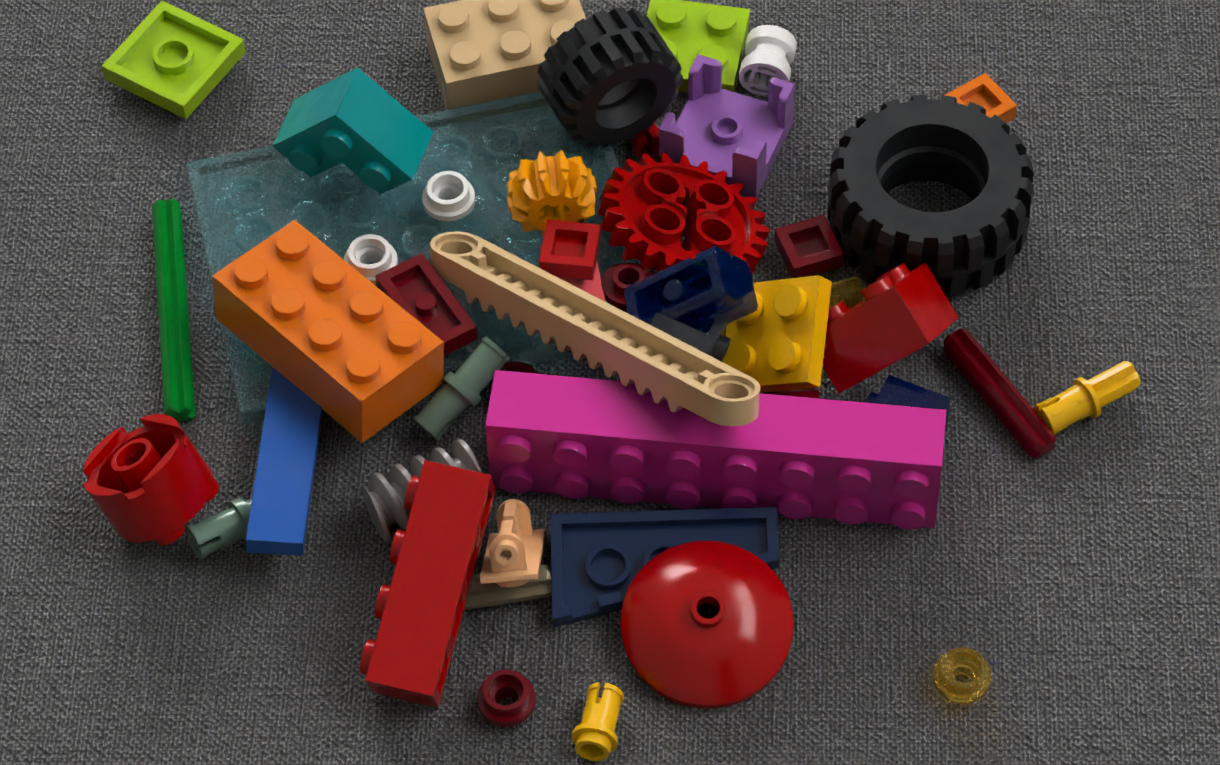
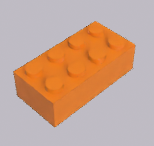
[212,220,444,443]

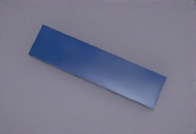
[246,368,323,556]

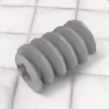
[361,439,482,544]

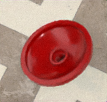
[620,541,794,709]

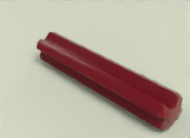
[943,328,1056,459]

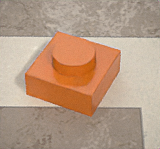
[945,73,1017,123]

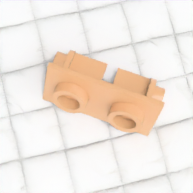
[480,499,546,588]

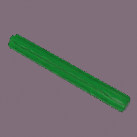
[152,198,195,422]

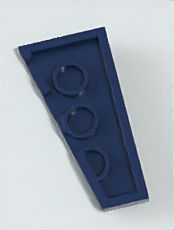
[550,507,779,628]

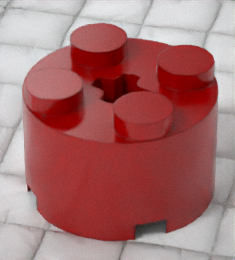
[83,414,219,546]

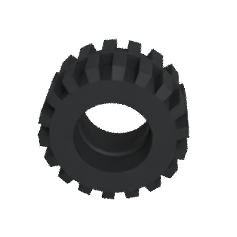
[537,8,683,148]

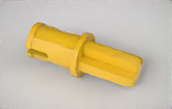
[1033,361,1141,435]

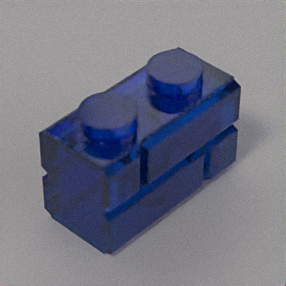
[624,245,758,334]

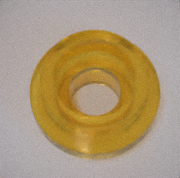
[933,647,992,704]

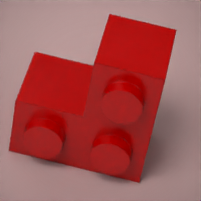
[823,262,959,394]

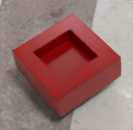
[539,219,601,280]

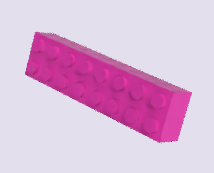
[485,370,946,529]

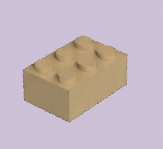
[423,0,586,123]

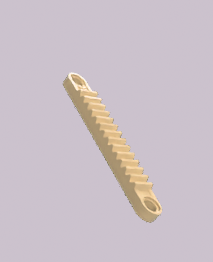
[430,231,761,427]

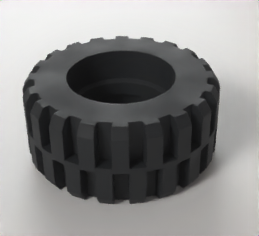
[828,94,1034,297]

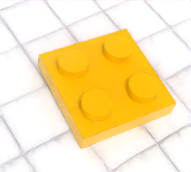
[722,275,832,393]

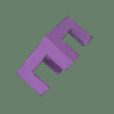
[659,54,795,198]

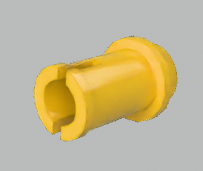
[572,682,624,761]

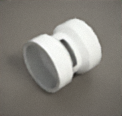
[739,25,797,97]

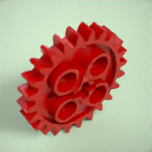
[597,152,769,292]

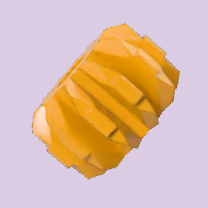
[507,150,597,238]

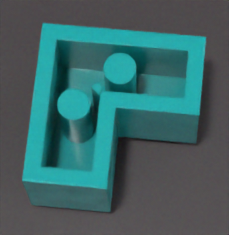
[272,67,434,194]

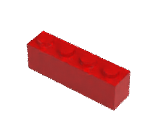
[360,460,496,708]

